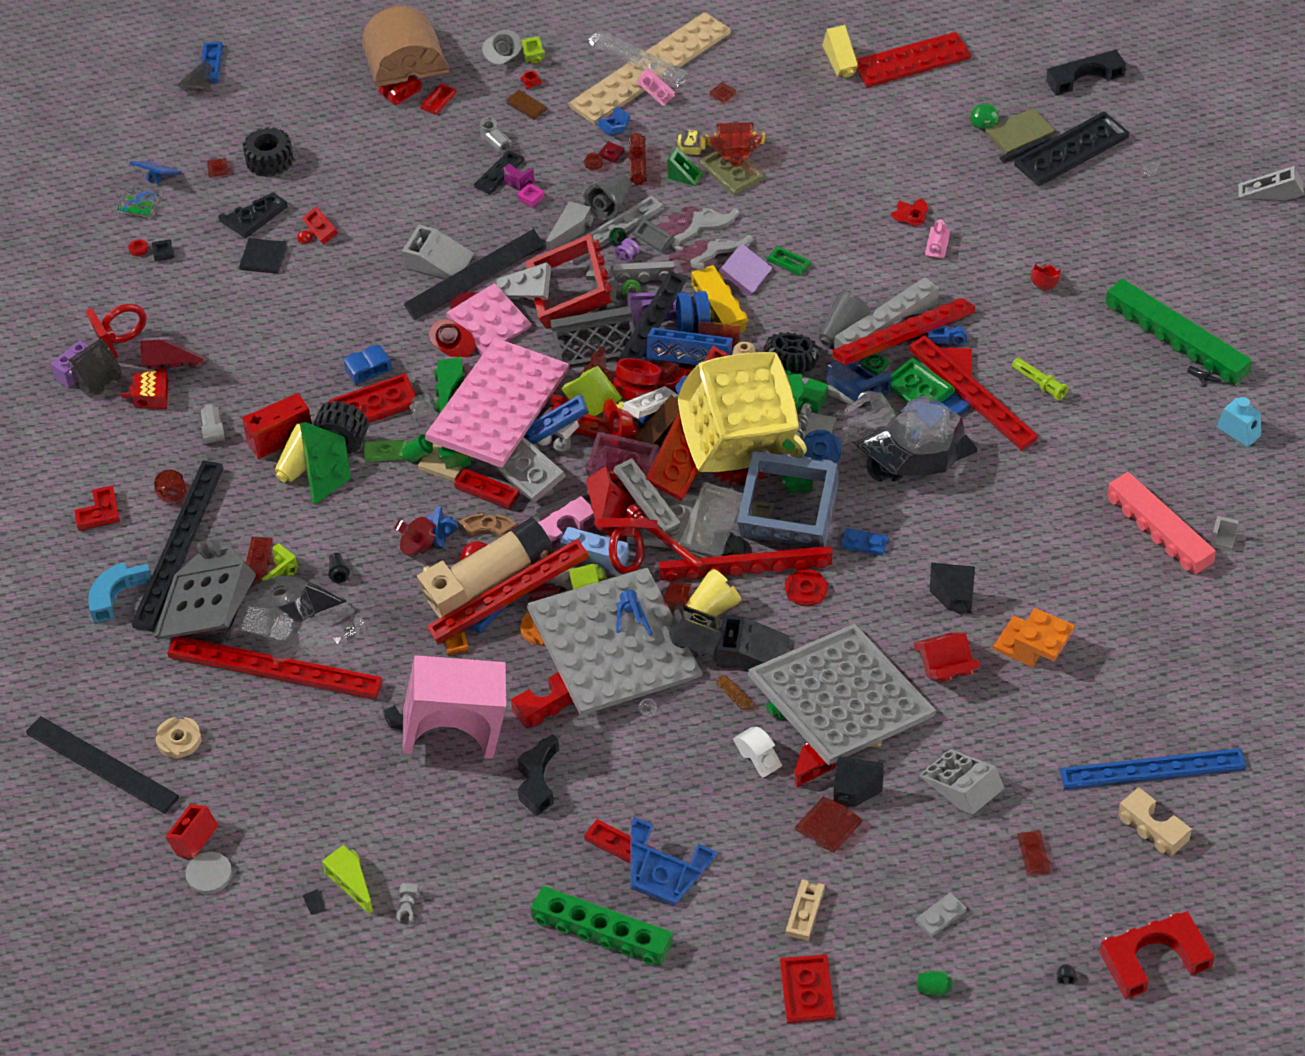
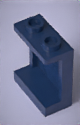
[826,359,892,405]

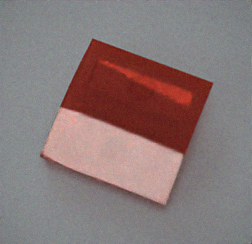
[795,796,863,852]

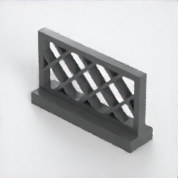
[550,306,635,367]

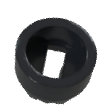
[1057,964,1076,984]

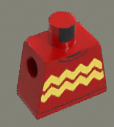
[121,368,169,409]

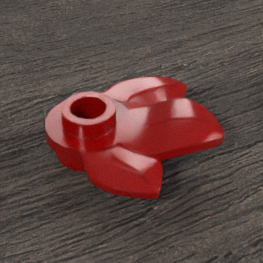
[891,198,928,226]

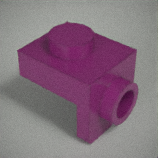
[504,164,535,191]

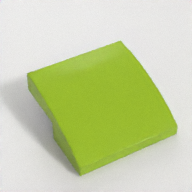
[562,366,622,416]

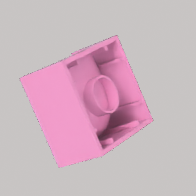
[403,655,506,759]

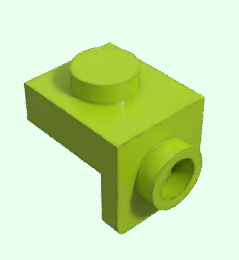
[521,36,545,64]

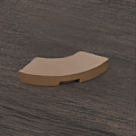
[458,513,518,537]

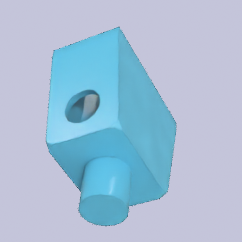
[1216,397,1261,447]

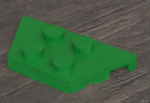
[300,422,351,503]

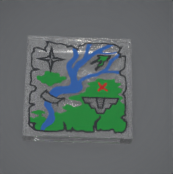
[114,185,165,222]

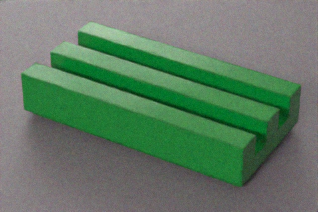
[767,246,811,276]

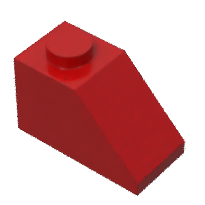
[794,742,836,787]

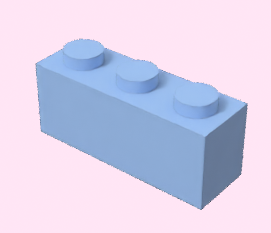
[560,527,629,573]

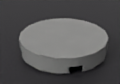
[185,852,232,895]

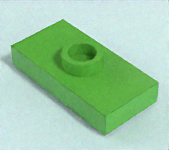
[364,440,407,462]

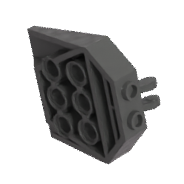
[154,539,256,640]

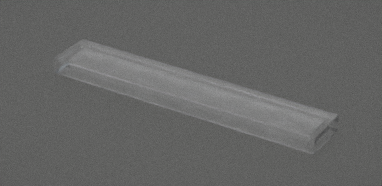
[588,29,689,88]

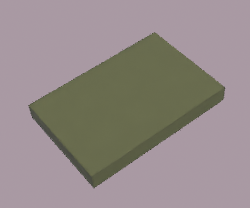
[985,108,1055,154]
[699,148,765,196]

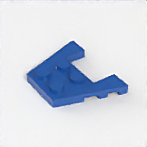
[630,817,717,906]

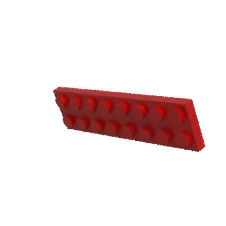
[646,346,730,502]

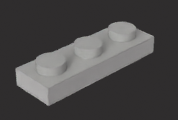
[614,261,674,283]

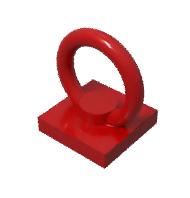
[85,304,147,360]
[597,518,658,575]

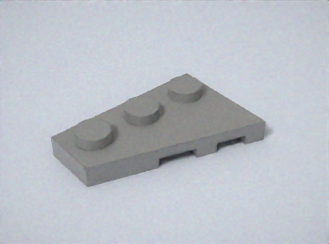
[497,263,551,300]

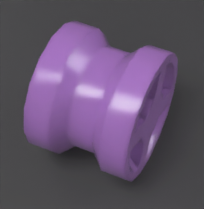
[615,238,640,263]

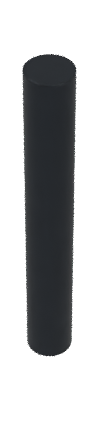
[1000,135,1052,163]

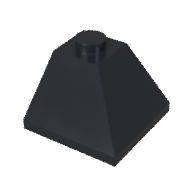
[930,562,975,614]
[833,756,884,808]

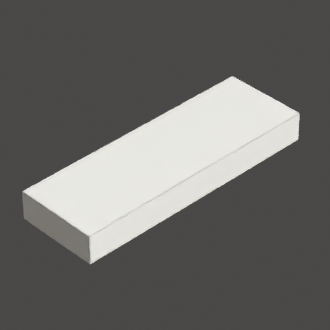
[623,386,678,419]

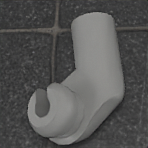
[553,435,571,452]

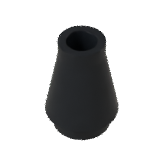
[328,553,350,583]

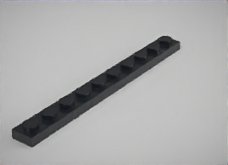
[132,460,223,631]

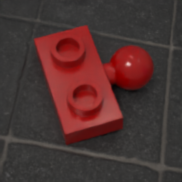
[297,206,339,245]

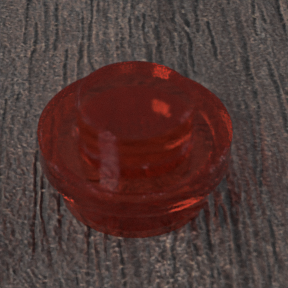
[584,152,603,170]

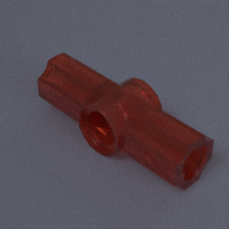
[629,133,647,185]

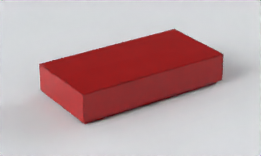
[420,83,457,115]

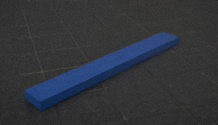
[1060,748,1246,790]

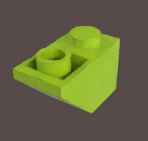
[569,564,607,590]

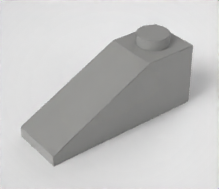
[1238,166,1304,201]
[546,201,593,252]

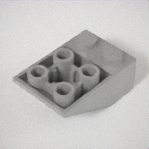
[402,224,475,279]
[919,749,1004,815]

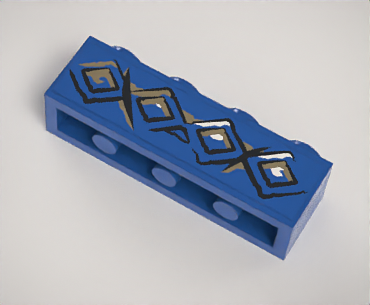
[647,328,732,367]

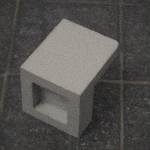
[1211,516,1239,552]

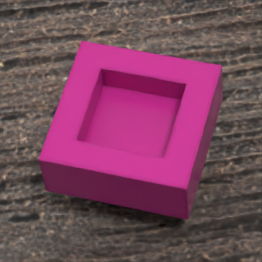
[517,183,545,207]

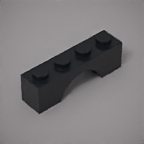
[1046,49,1126,96]

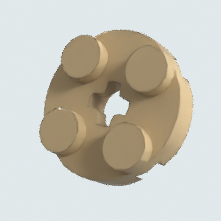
[156,717,202,759]

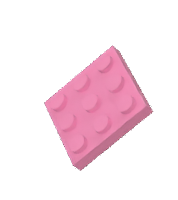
[446,283,532,355]

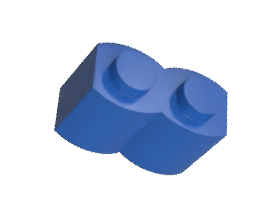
[343,345,392,385]

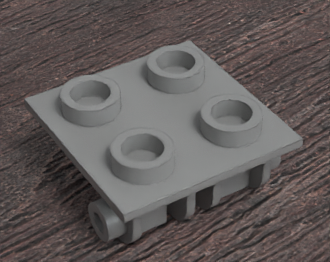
[796,403,836,440]

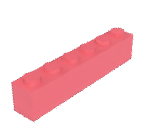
[1107,472,1216,575]

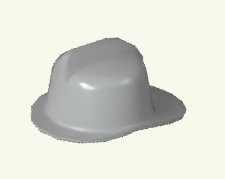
[482,30,522,64]

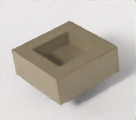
[751,501,774,519]

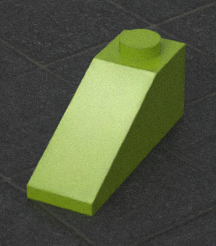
[322,845,373,914]

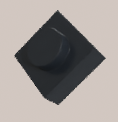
[151,239,174,261]

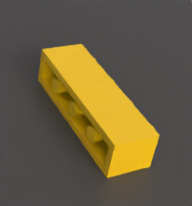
[691,265,748,334]

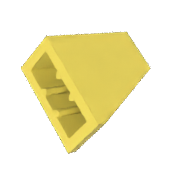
[822,25,858,78]

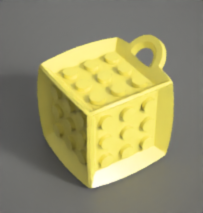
[678,352,807,472]

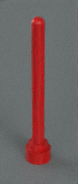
[624,504,702,568]

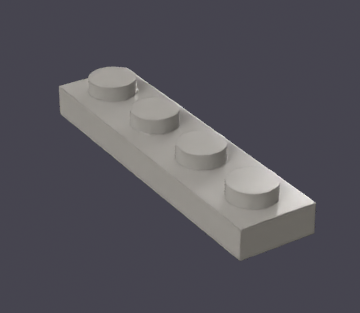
[613,459,681,533]

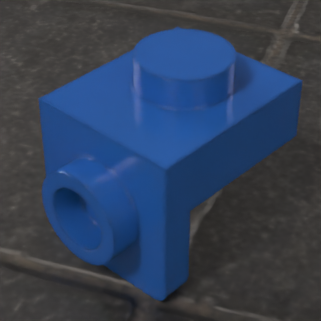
[597,107,630,135]

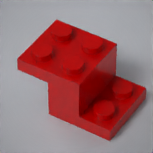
[913,632,980,682]

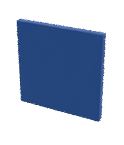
[130,161,182,183]

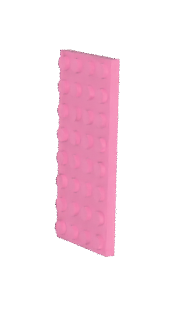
[425,338,569,468]

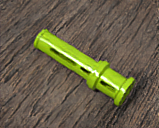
[1011,357,1069,401]

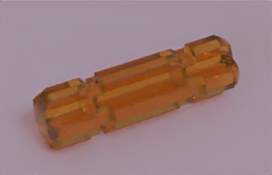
[716,675,751,710]

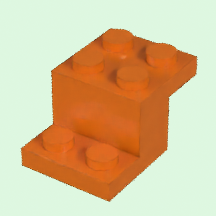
[993,608,1075,667]

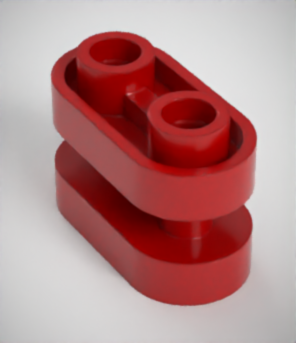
[378,75,422,106]

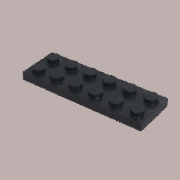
[1014,111,1129,187]

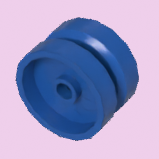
[676,291,710,335]

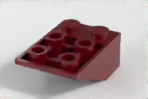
[140,339,209,369]

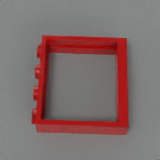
[525,233,613,329]

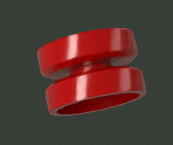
[613,358,661,400]

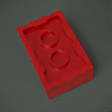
[242,393,312,459]

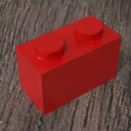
[165,804,219,858]

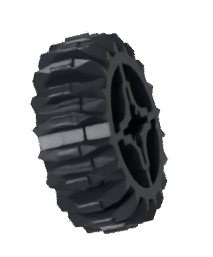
[763,332,819,374]

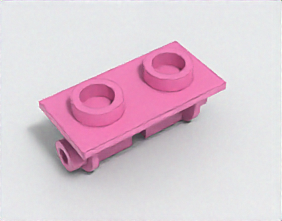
[636,67,675,106]
[925,220,951,259]

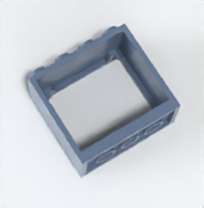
[737,450,839,548]

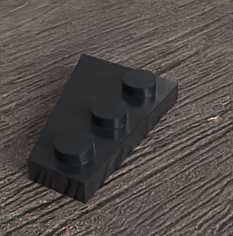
[218,193,288,239]

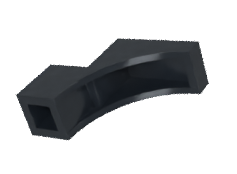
[517,734,559,817]

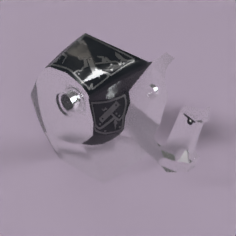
[833,391,965,476]
[227,575,366,664]

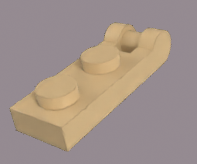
[786,879,825,941]

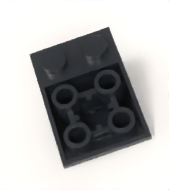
[717,615,789,669]

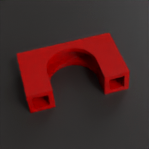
[1099,911,1214,999]

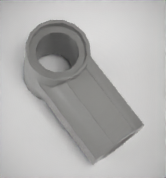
[480,117,512,153]
[201,404,225,444]

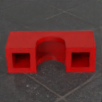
[510,672,574,729]

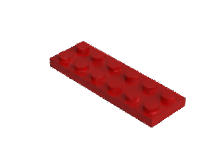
[856,31,971,88]

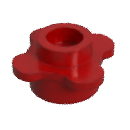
[520,71,542,89]

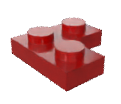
[74,485,120,531]

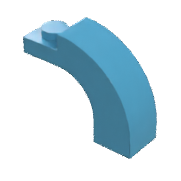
[88,562,151,623]

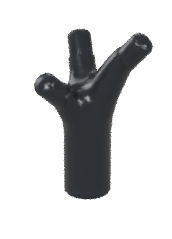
[1187,366,1221,387]

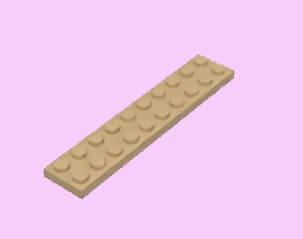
[569,12,731,125]

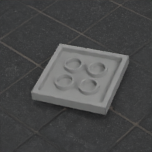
[627,491,701,551]

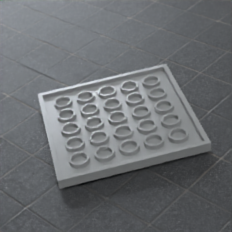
[527,568,702,716]
[748,624,936,765]

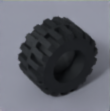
[243,127,294,177]
[313,401,369,454]

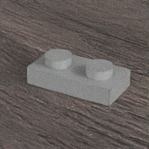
[915,892,966,938]

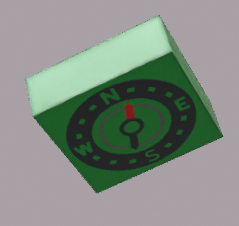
[861,353,889,376]

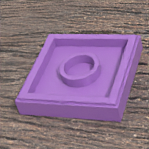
[719,243,772,295]

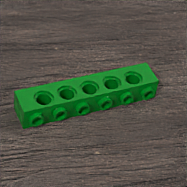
[531,886,673,966]

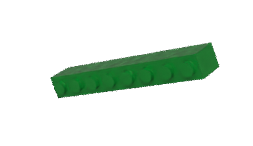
[1105,278,1252,386]

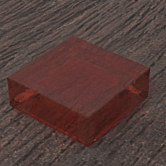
[709,82,736,104]

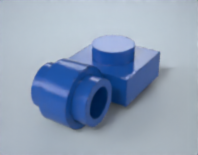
[928,325,967,345]

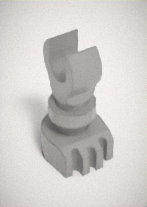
[397,883,421,924]

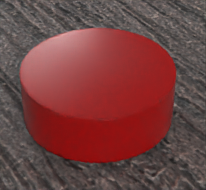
[128,239,149,257]

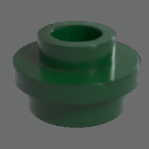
[609,227,628,247]

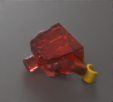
[705,122,765,166]

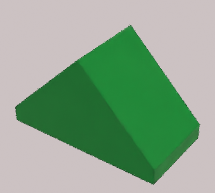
[667,147,703,186]

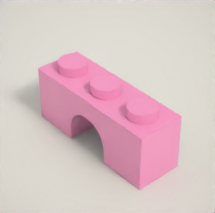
[538,496,596,550]

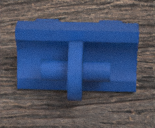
[426,506,458,549]

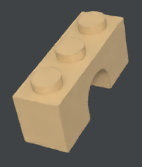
[1118,787,1192,856]

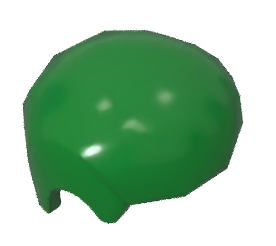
[970,103,999,129]

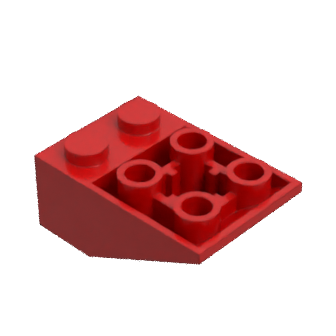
[586,466,635,542]

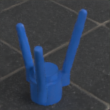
[616,590,652,636]

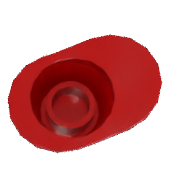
[429,318,475,357]
[603,398,638,444]

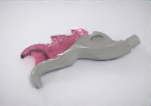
[656,207,740,253]
[669,235,753,270]

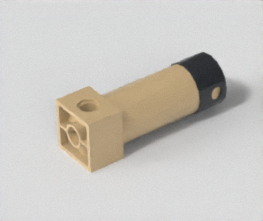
[417,517,554,618]

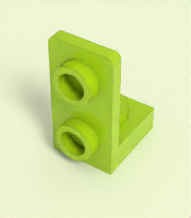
[261,543,298,582]

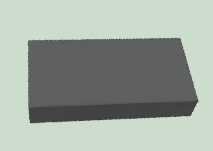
[632,218,675,253]

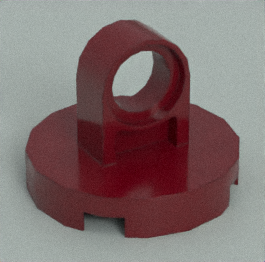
[394,517,436,558]

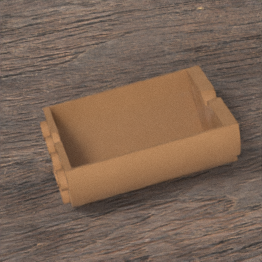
[362,6,450,87]

